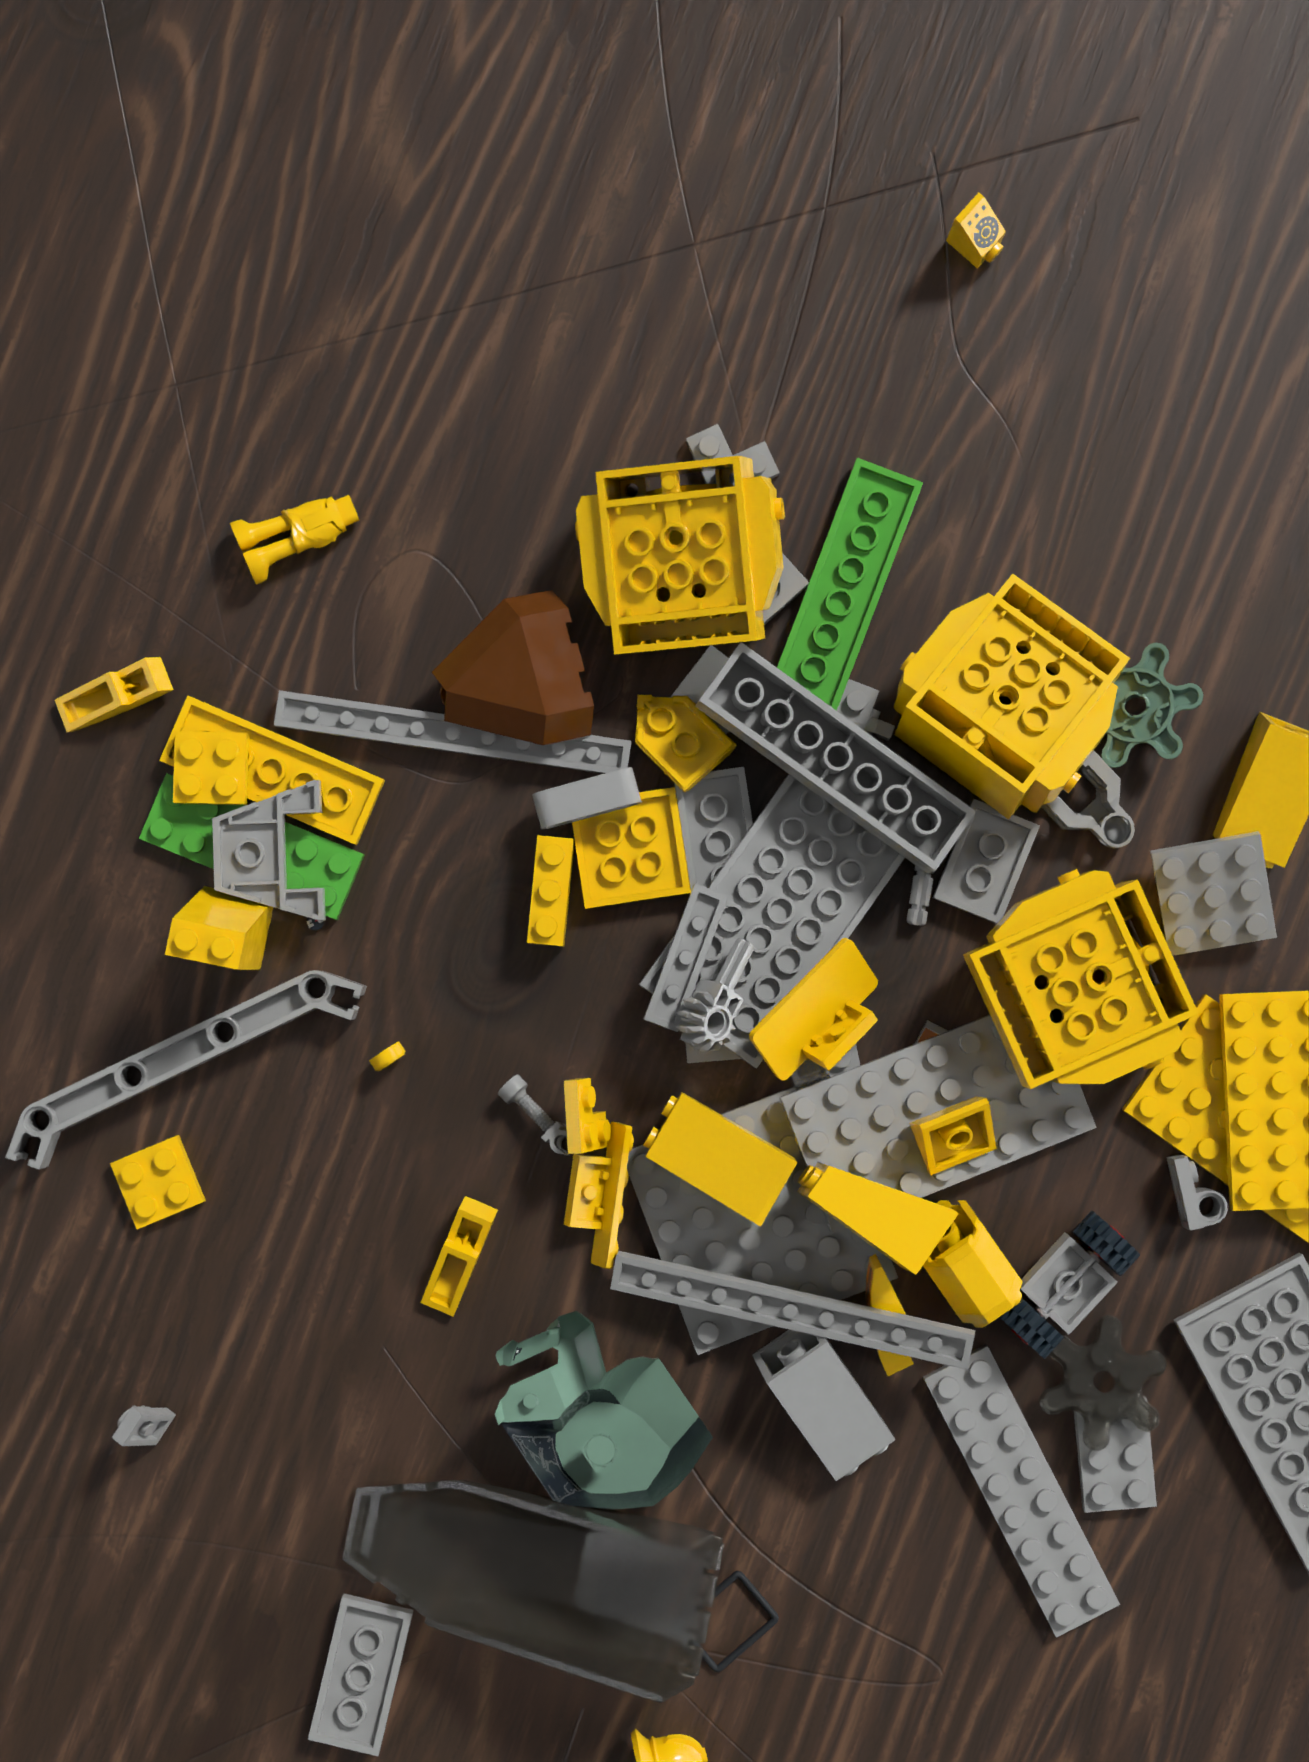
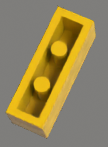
[527,835,575,947]

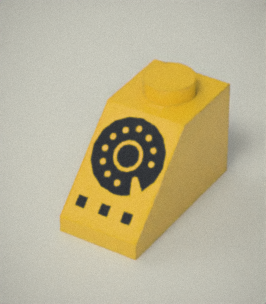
[946,192,1006,268]

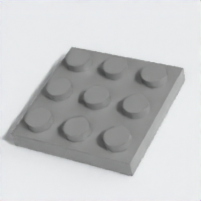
[1150,831,1277,956]

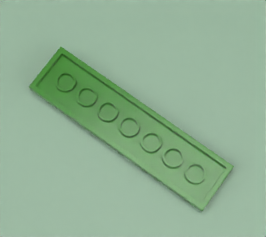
[777,458,923,711]

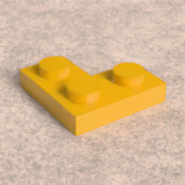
[564,1078,611,1154]

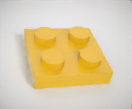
[173,731,249,805]
[110,1135,206,1229]

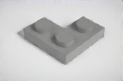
[686,424,780,486]

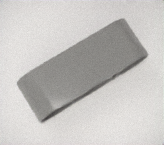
[532,767,642,830]

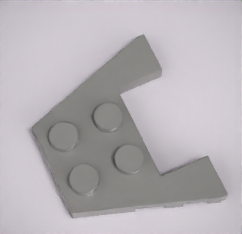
[212,780,326,921]

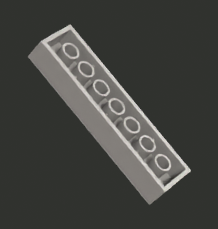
[695,642,976,874]

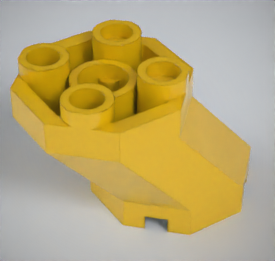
[923,1200,1022,1328]

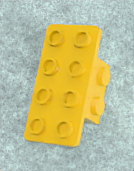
[749,938,878,1081]

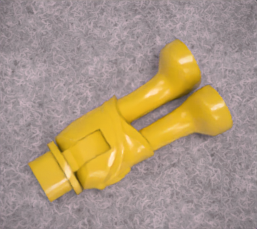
[230,495,360,585]

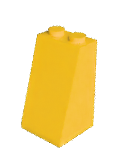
[1213,712,1309,869]
[165,886,273,970]
[643,1092,798,1227]
[797,1162,958,1275]

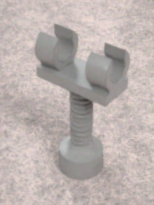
[498,1074,572,1156]

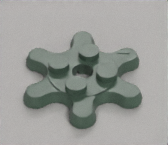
[1101,643,1203,768]

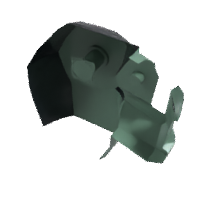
[495,1311,713,1509]

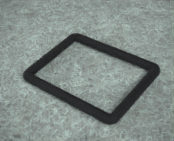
[676,1571,779,1673]

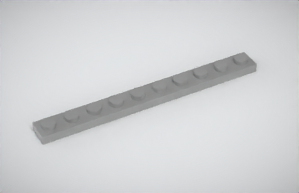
[274,690,632,774]
[610,1251,975,1370]

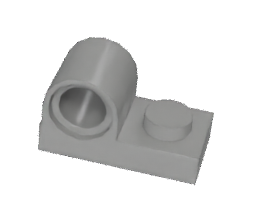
[1166,1154,1228,1231]

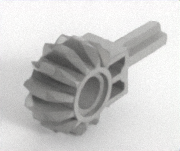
[676,938,754,1052]

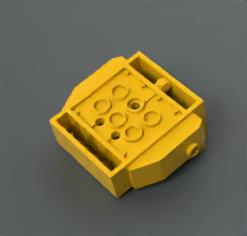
[575,456,785,655]
[894,574,1130,820]
[963,869,1199,1089]

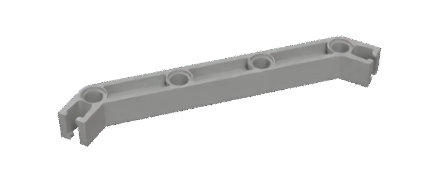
[5,970,367,1170]

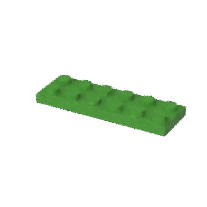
[139,773,365,920]

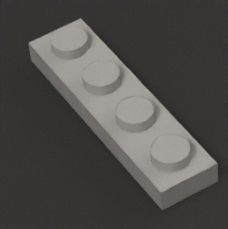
[643,883,729,1032]

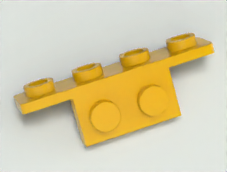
[564,1122,634,1269]

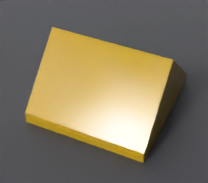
[909,1096,997,1176]

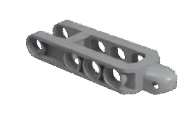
[1041,750,1135,848]

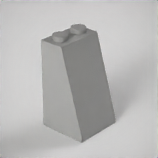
[752,1330,895,1481]

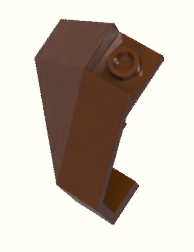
[431,590,594,745]

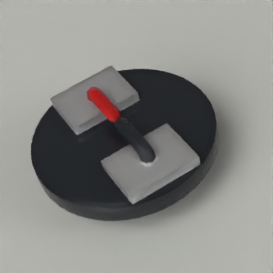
[306,917,324,930]

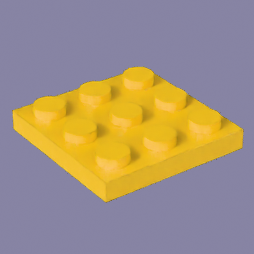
[572,787,691,909]

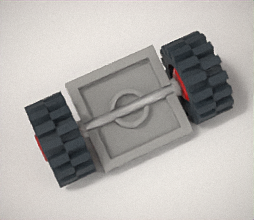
[1000,1211,1140,1359]

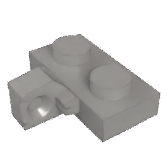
[837,679,895,741]

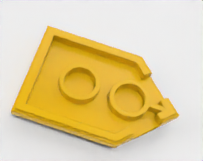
[635,695,736,793]

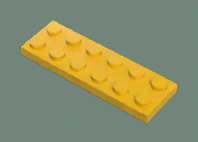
[159,696,385,845]

